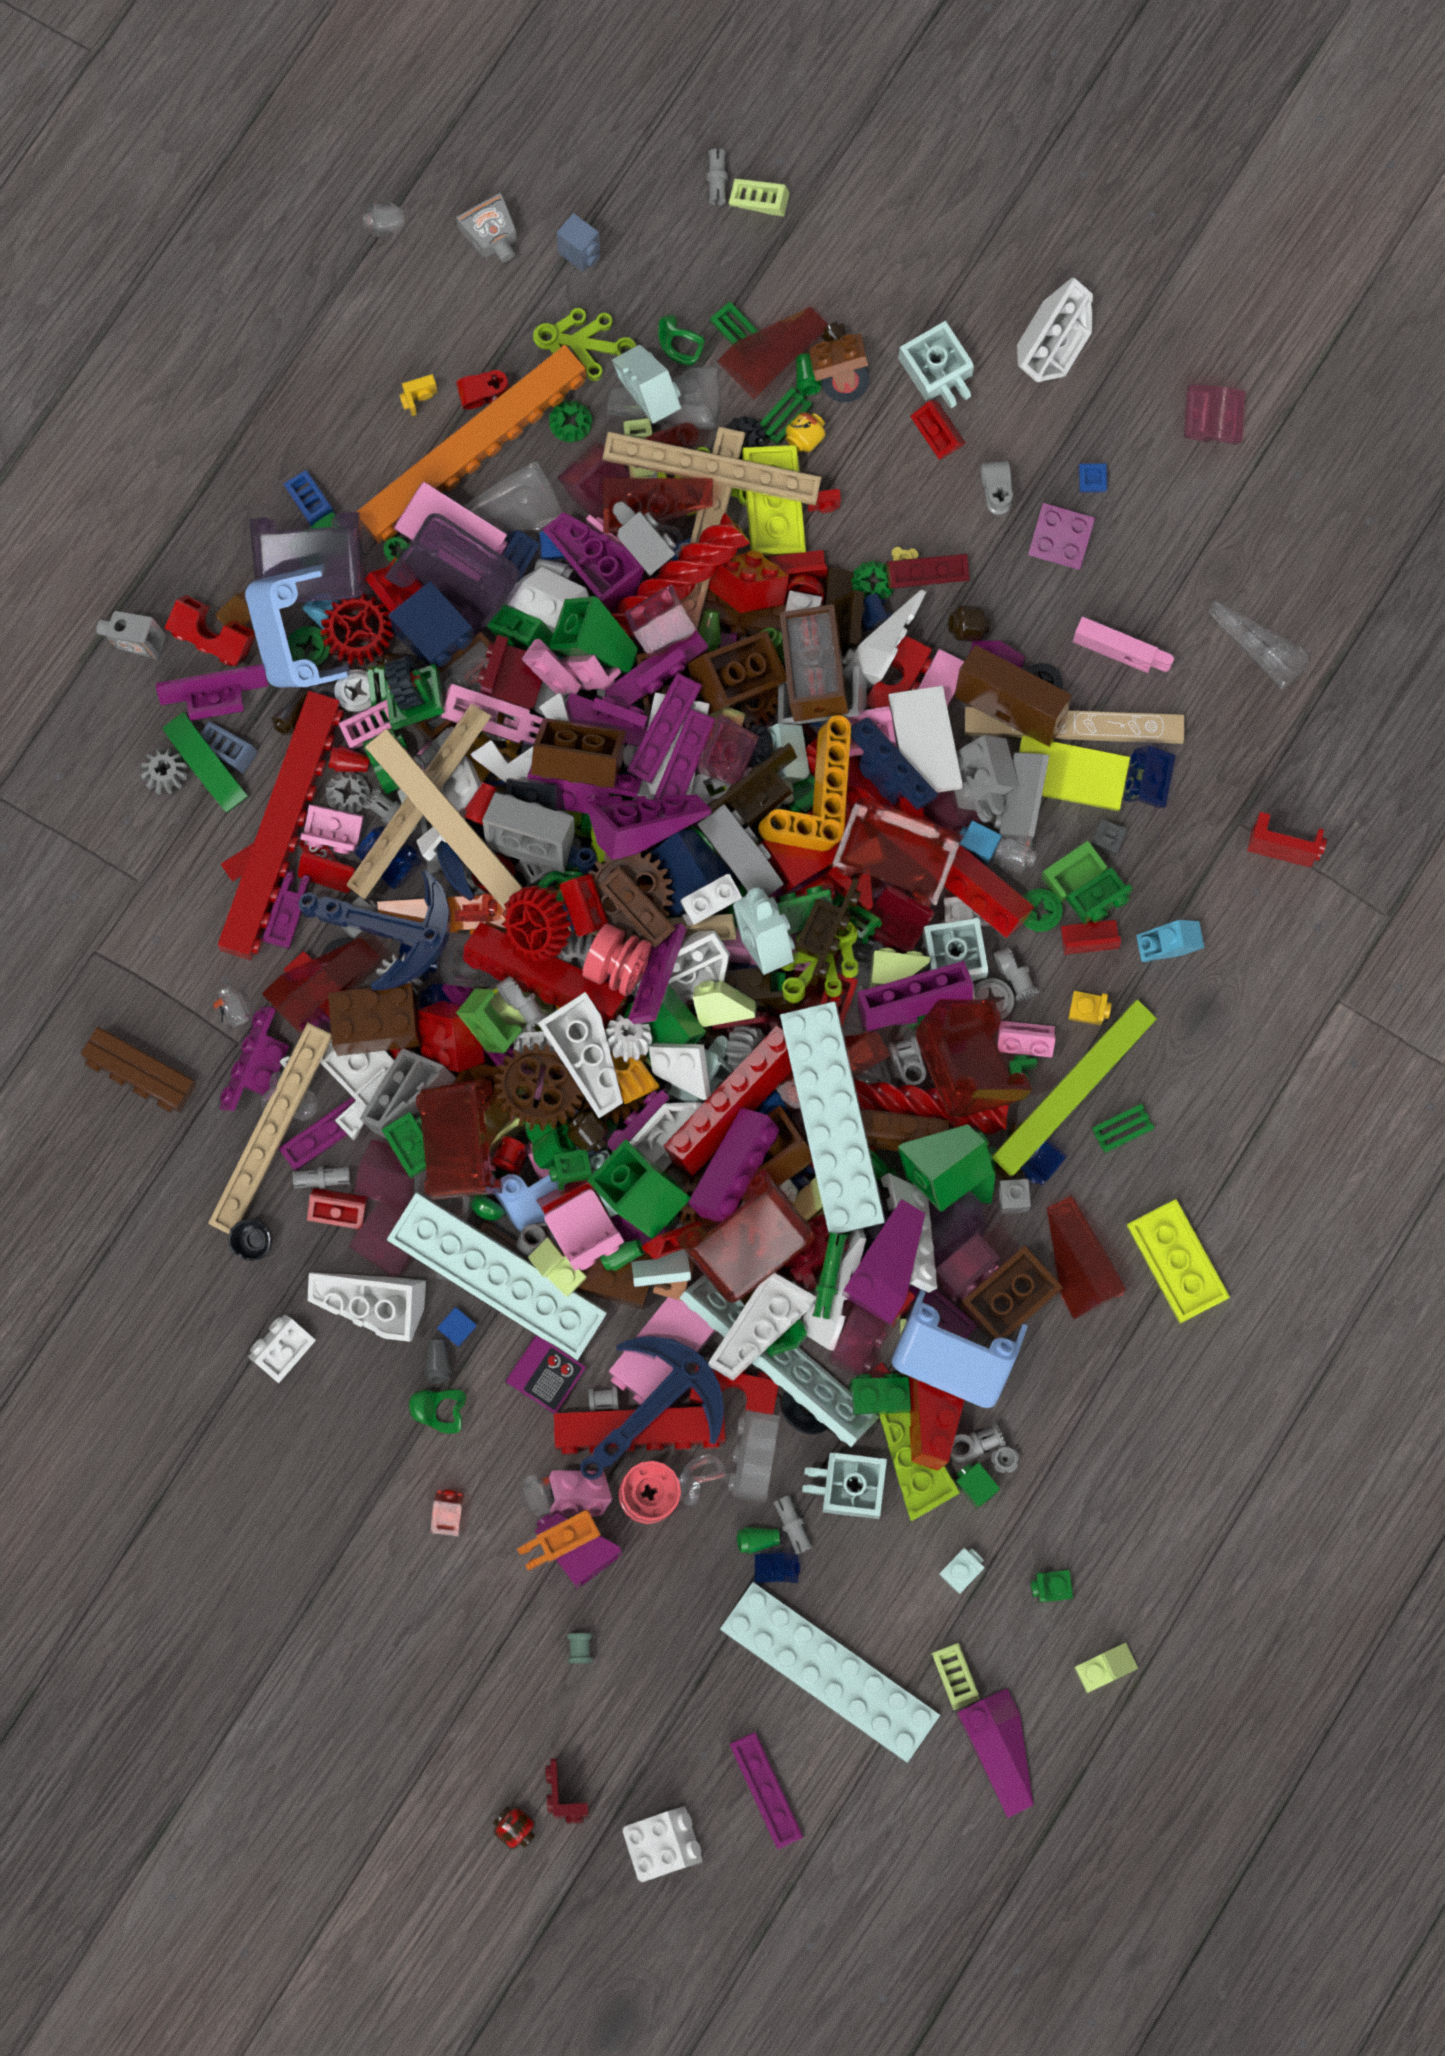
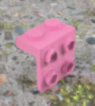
[544,1189,624,1271]

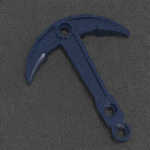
[437,780,597,901]
[298,870,452,990]
[580,1336,724,1480]

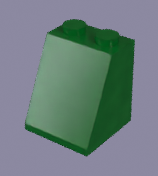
[549,596,638,674]
[898,1125,993,1212]
[587,1139,691,1239]

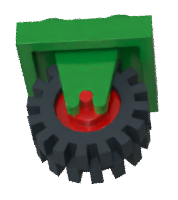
[384,656,445,730]

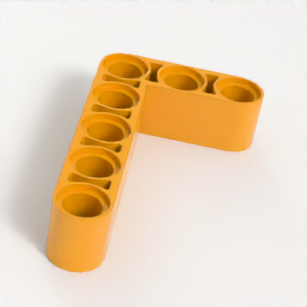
[758,715,851,851]

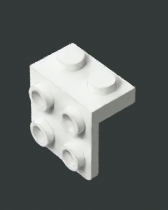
[623,1806,703,1882]

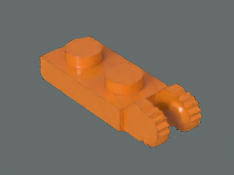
[517,1509,601,1571]

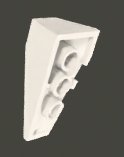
[842,589,926,689]
[538,992,623,1118]
[799,1228,866,1351]
[308,1272,426,1342]

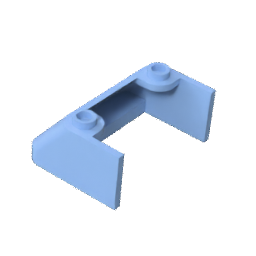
[245,564,350,688]
[477,1110,602,1232]
[892,1289,1028,1408]

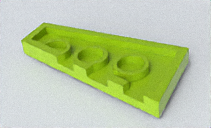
[879,1412,960,1522]

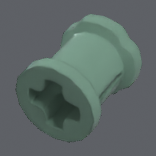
[567,1633,593,1664]

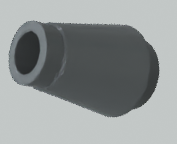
[424,1340,453,1383]

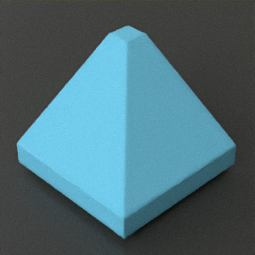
[303,590,339,629]

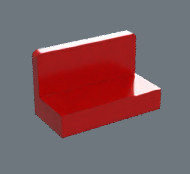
[769,550,827,580]
[1060,920,1121,955]

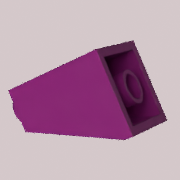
[534,1513,622,1590]

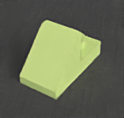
[528,1237,588,1297]
[1074,1643,1138,1693]

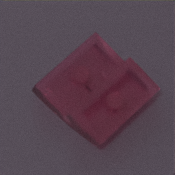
[1184,385,1245,445]
[349,1198,411,1277]

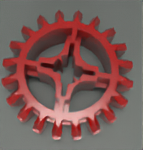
[320,592,394,666]
[501,885,572,962]

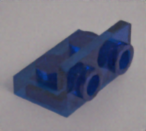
[1124,745,1176,809]
[354,826,422,889]

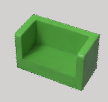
[1041,841,1107,903]
[456,989,522,1053]

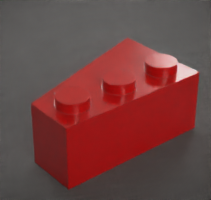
[906,1375,964,1471]

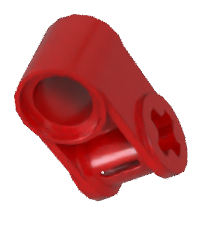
[456,370,510,410]
[491,1136,527,1176]

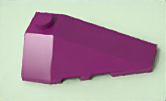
[587,795,712,860]
[842,1199,926,1325]

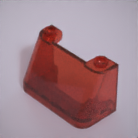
[832,797,964,907]
[916,999,1033,1117]
[416,1080,502,1200]
[675,1168,815,1302]

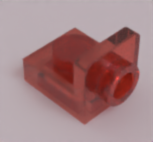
[455,894,497,922]
[430,1489,464,1536]

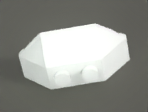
[1017,278,1093,382]
[495,567,589,633]
[632,931,730,1004]
[630,1102,702,1171]

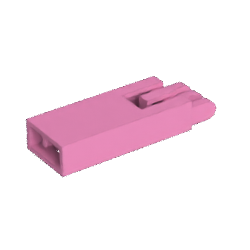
[1073,617,1174,673]
[918,649,964,709]
[439,684,543,744]

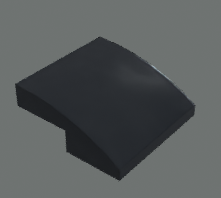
[506,778,566,812]

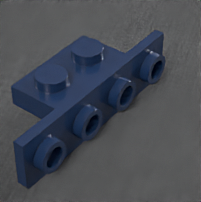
[850,718,938,810]

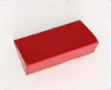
[910,400,966,460]
[298,851,355,894]
[560,874,609,937]
[307,1188,368,1230]
[642,1221,701,1259]

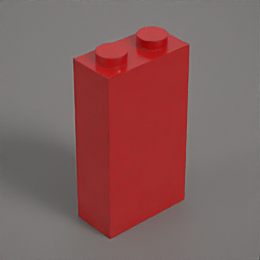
[758,801,870,894]

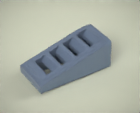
[200,721,257,774]

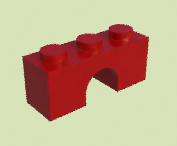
[165,595,256,666]
[866,635,933,720]
[689,1365,779,1418]

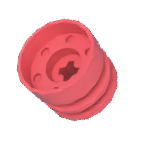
[582,923,652,997]
[618,1461,681,1524]

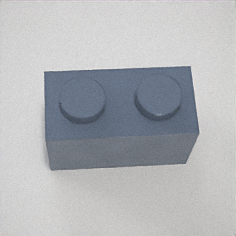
[557,213,600,272]

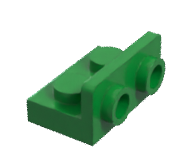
[382,1112,443,1178]

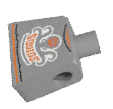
[456,193,517,263]
[97,611,167,660]

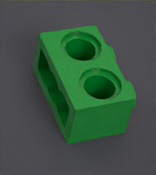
[486,603,553,651]

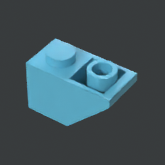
[1136,920,1205,962]

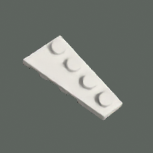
[881,1173,937,1293]
[708,1270,817,1380]

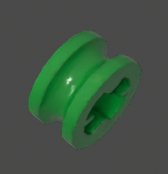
[384,537,409,563]

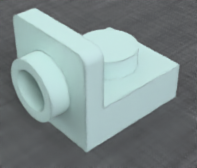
[939,1548,984,1594]

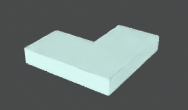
[632,1248,691,1286]

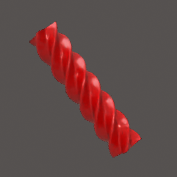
[611,512,750,640]
[854,1079,1009,1134]

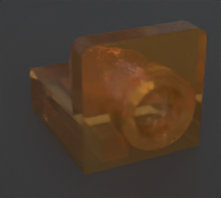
[215,591,251,626]

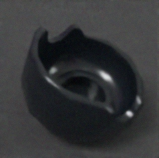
[227,1218,274,1261]

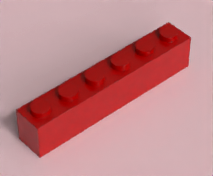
[463,922,628,1029]
[663,1026,792,1176]
[554,1406,725,1455]

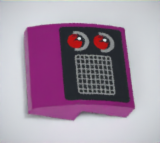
[504,1335,586,1414]

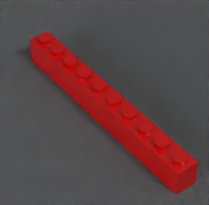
[217,691,344,961]
[806,738,1034,938]

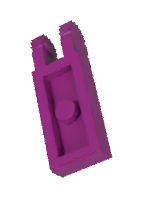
[263,870,311,950]
[607,1088,670,1151]

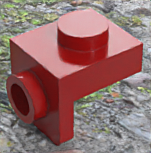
[807,489,841,513]

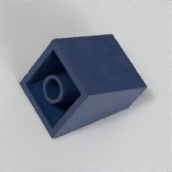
[388,581,475,667]
[648,830,741,918]

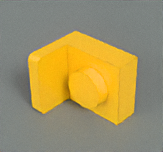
[399,374,437,416]
[1068,991,1112,1026]

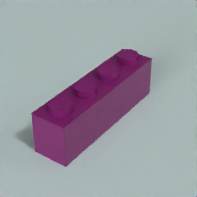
[858,961,973,1032]
[688,1108,779,1225]

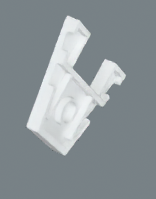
[471,693,570,784]
[398,756,481,861]
[279,1040,394,1140]

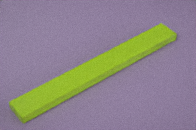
[992,999,1157,1176]

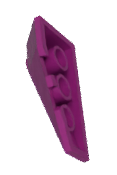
[542,512,645,614]
[956,1688,1033,1818]

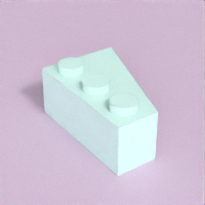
[612,345,681,423]

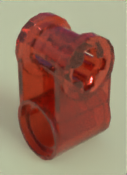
[644,422,699,448]

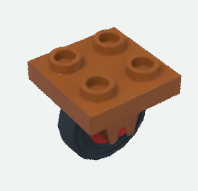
[809,333,869,402]

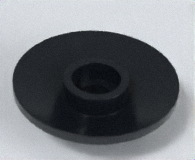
[780,1390,828,1435]

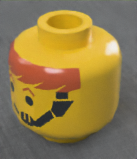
[785,412,826,453]

